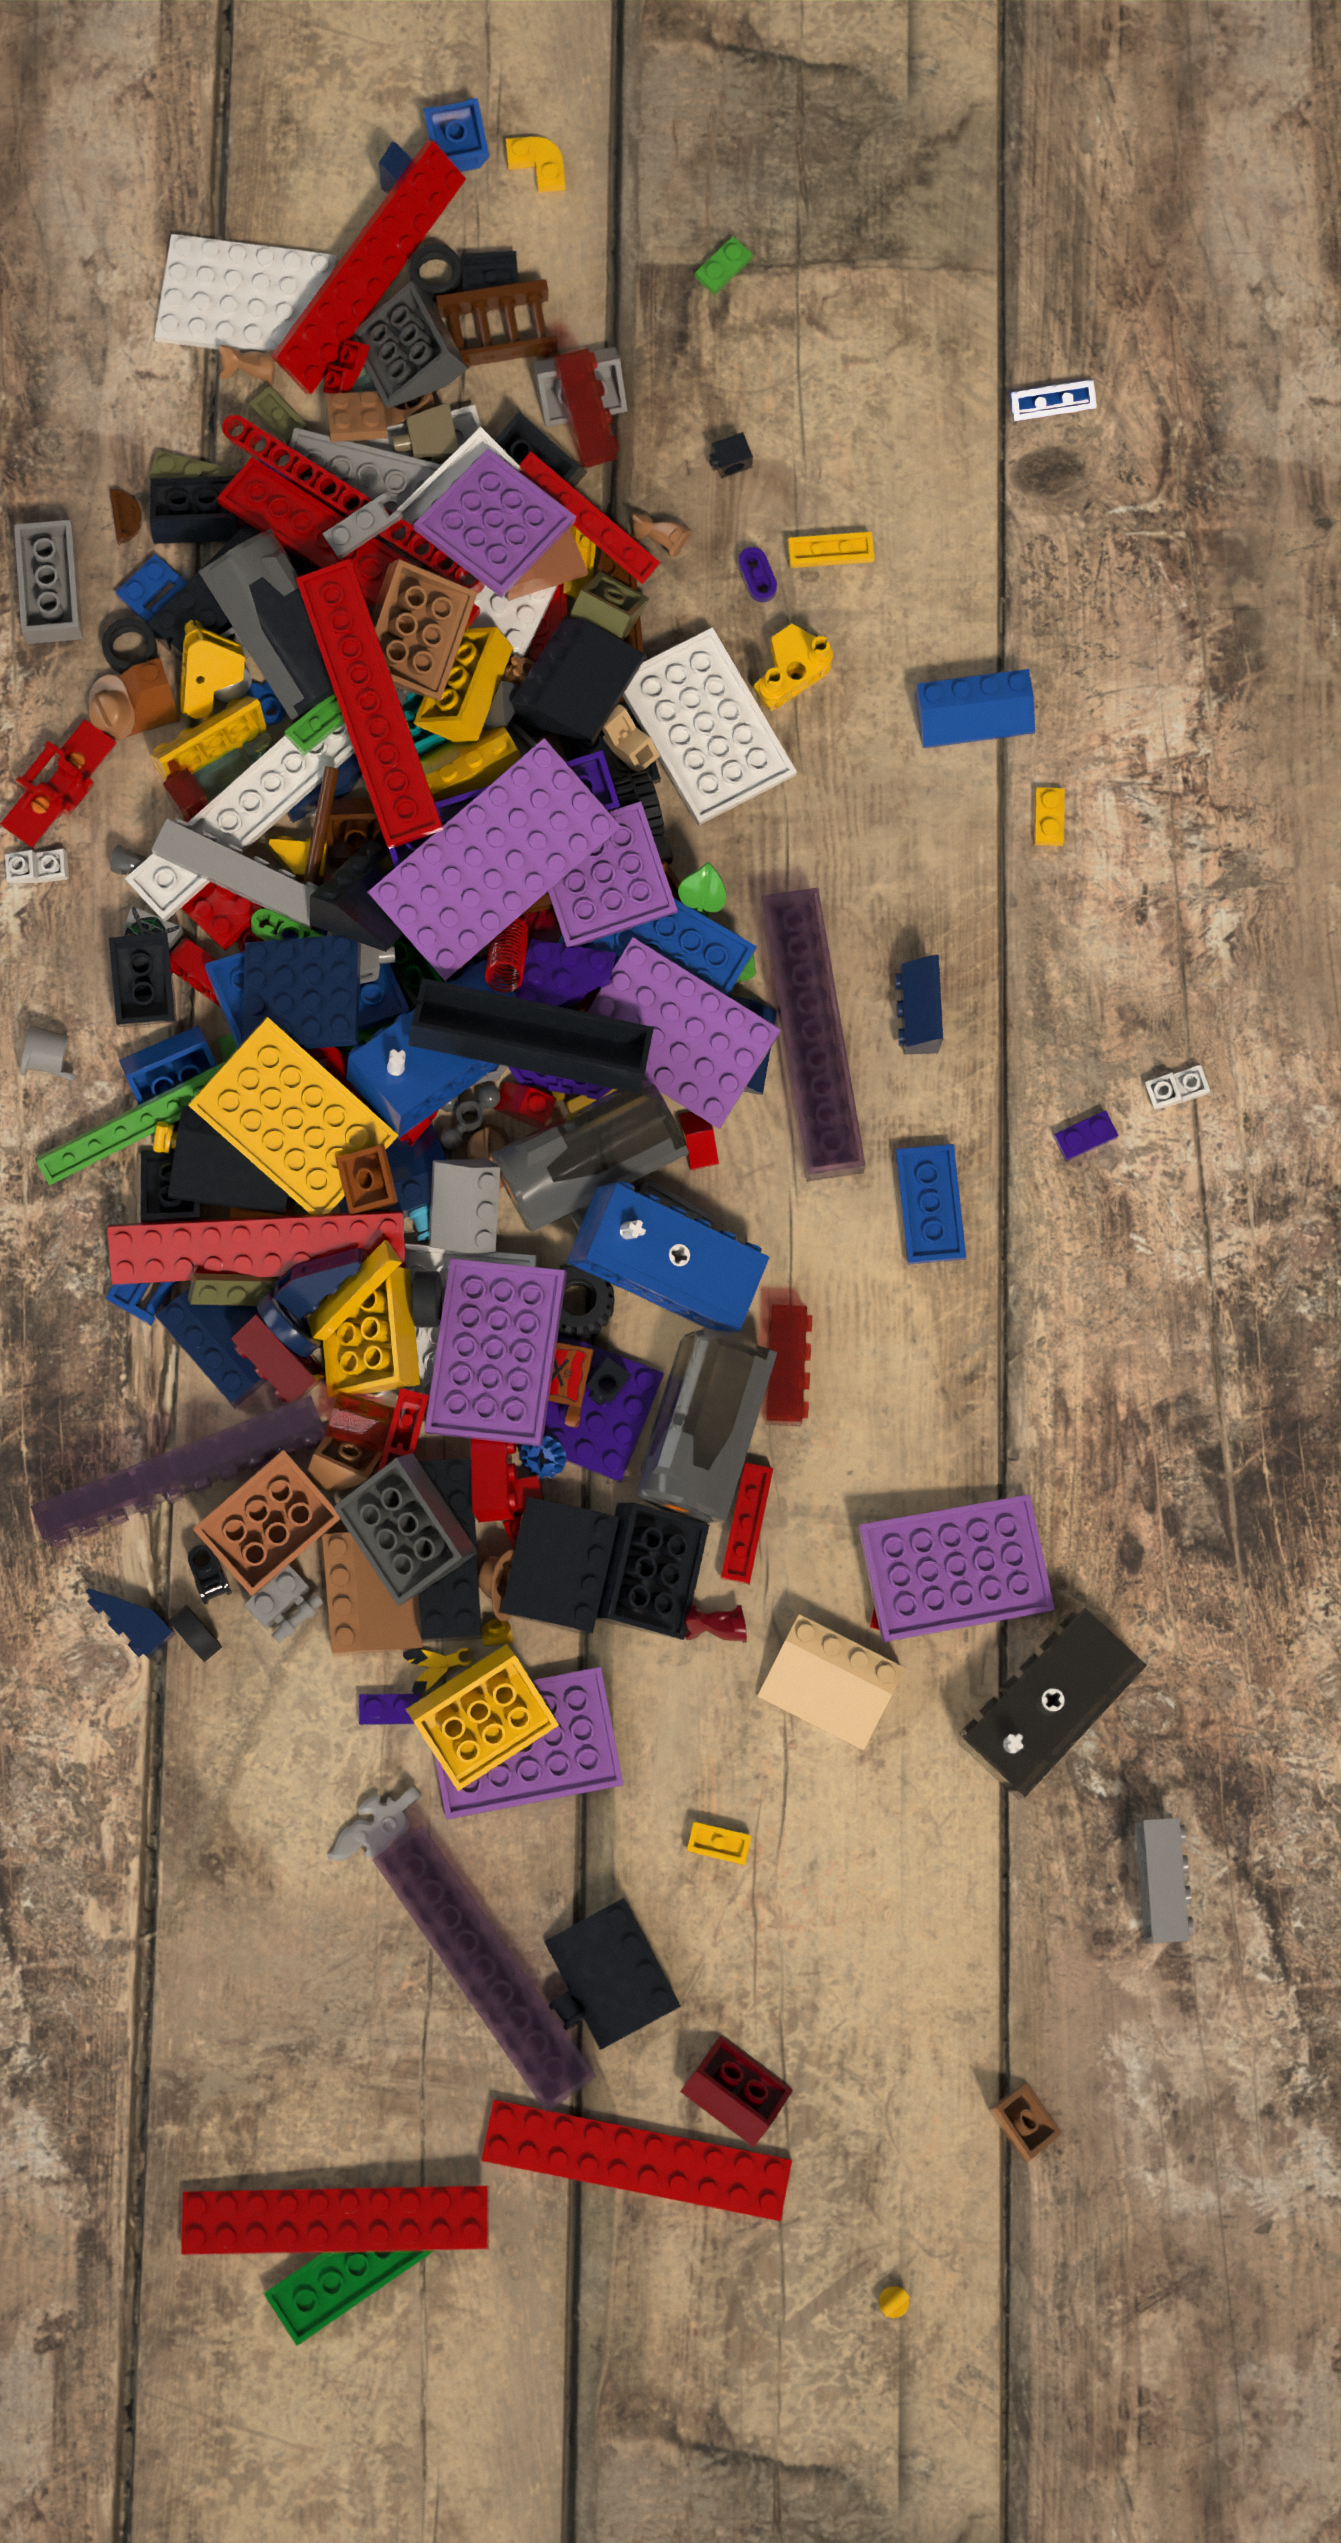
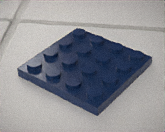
[241,935,361,1049]

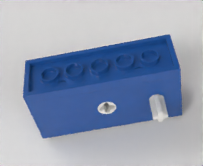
[346,959,516,1139]
[566,1181,770,1334]

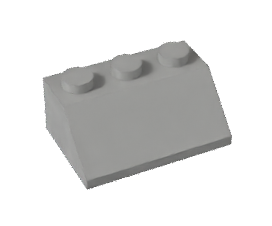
[533,347,628,427]
[428,1159,500,1254]

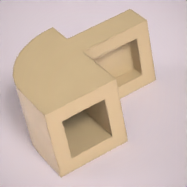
[602,704,660,772]

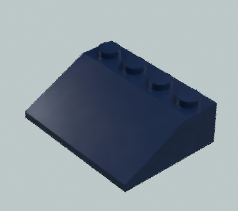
[338,1121,447,1219]
[155,1288,268,1409]

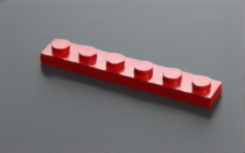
[519,452,661,585]

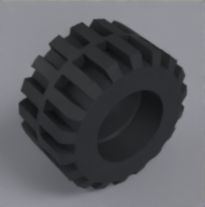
[612,770,665,836]
[558,1263,615,1339]

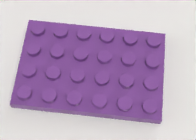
[587,937,782,1129]
[424,1258,567,1446]
[858,1494,1055,1643]
[435,1667,623,1820]

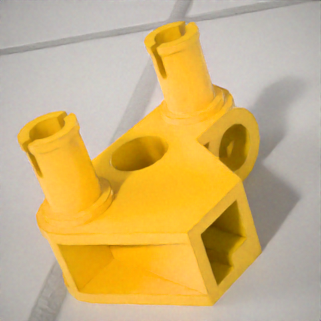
[180,620,245,719]
[753,624,833,711]

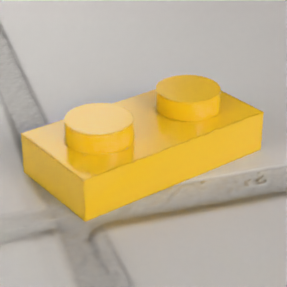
[1034,787,1065,846]
[687,1822,752,1866]

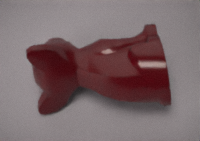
[685,1605,747,1643]

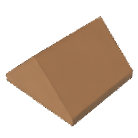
[988,2082,1062,2162]

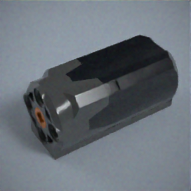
[198,529,335,723]

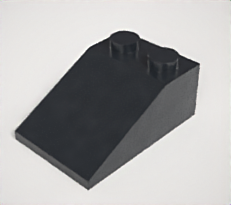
[109,933,177,1027]
[140,1149,202,1223]

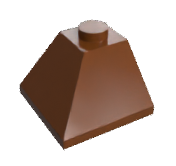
[119,658,181,737]

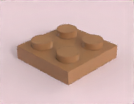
[326,391,387,442]

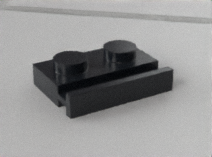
[461,251,519,292]

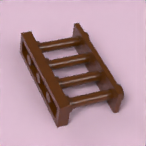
[436,279,558,368]

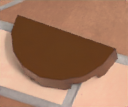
[109,489,142,545]

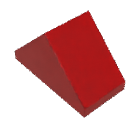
[678,1112,719,1170]

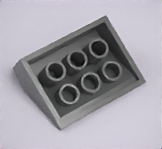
[352,280,468,409]
[333,1453,478,1606]

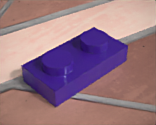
[1053,1110,1119,1162]
[359,1693,420,1725]

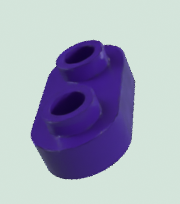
[738,547,777,603]

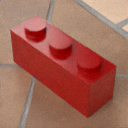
[471,1439,518,1523]

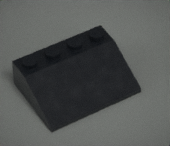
[511,616,646,744]
[310,840,403,952]
[168,1106,288,1215]
[499,1497,619,1634]
[596,1502,709,1640]
[544,1898,681,2050]

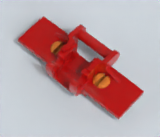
[0,719,117,848]

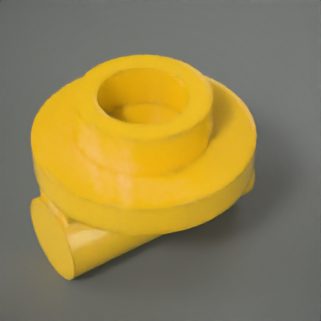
[153,1122,178,1153]
[482,1619,513,1647]
[878,2286,910,2318]

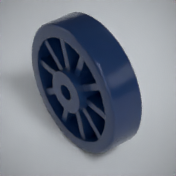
[257,1292,321,1357]

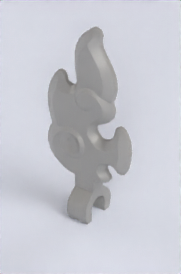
[328,1787,422,1861]

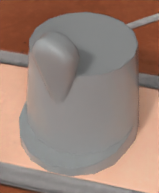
[20,1025,76,1081]

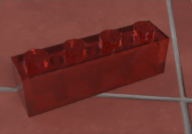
[552,347,620,468]
[766,1304,812,1427]

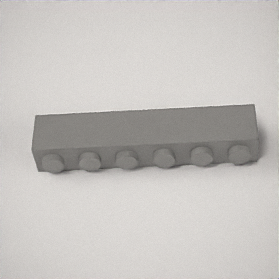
[151,818,319,929]

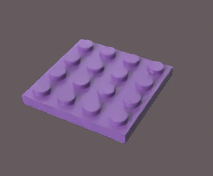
[414,448,576,598]
[548,801,678,948]

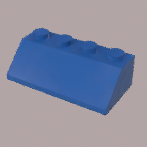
[914,669,1035,748]

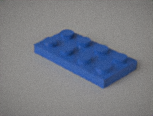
[895,1144,966,1265]

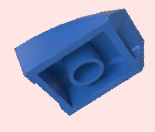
[423,98,489,172]

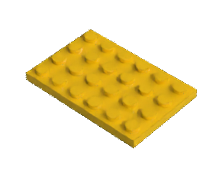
[188,1017,399,1215]

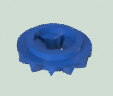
[519,1435,566,1479]

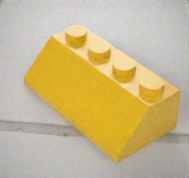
[414,627,513,742]

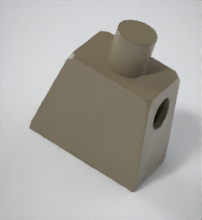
[392,403,459,465]

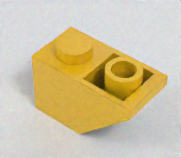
[269,836,328,884]

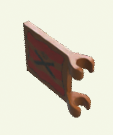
[549,1342,594,1428]

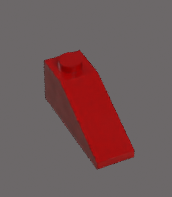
[378,1388,429,1472]

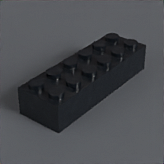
[419,1458,482,1643]

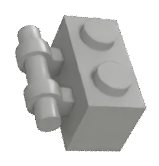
[244,1564,323,1643]

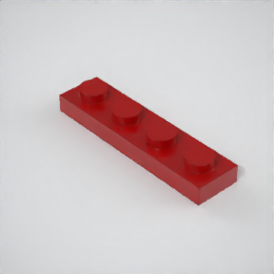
[720,1462,774,1585]

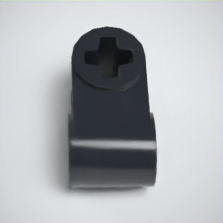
[188,1545,232,1605]

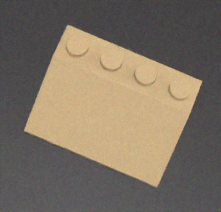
[757,1614,906,1751]

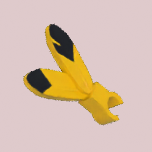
[403,1648,473,1694]

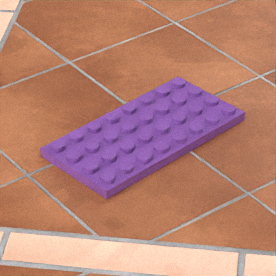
[368,738,621,981]

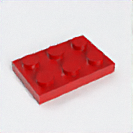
[180,882,264,951]

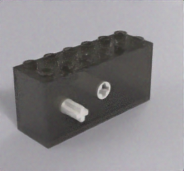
[958,1608,1147,1801]

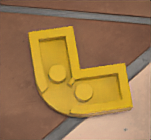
[506,137,566,193]

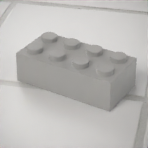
[14,520,83,644]
[1135,1818,1194,1944]

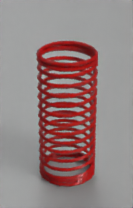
[485,917,529,993]

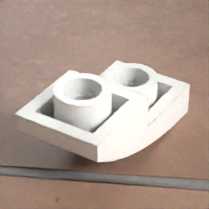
[5,849,69,883]
[1145,1064,1211,1110]

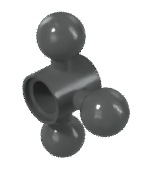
[440,1085,501,1151]

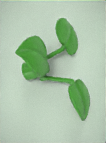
[678,862,756,982]

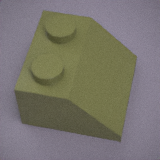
[569,572,649,641]

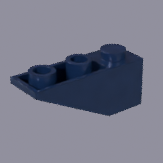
[289,754,362,823]
[274,1248,362,1319]
[86,1588,176,1659]

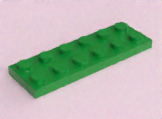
[263,2251,434,2346]

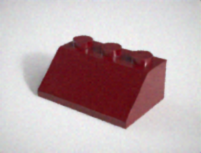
[231,1314,326,1404]
[680,2035,793,2148]

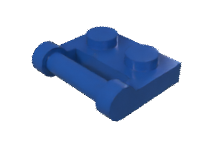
[115,554,187,625]
[105,1281,179,1326]

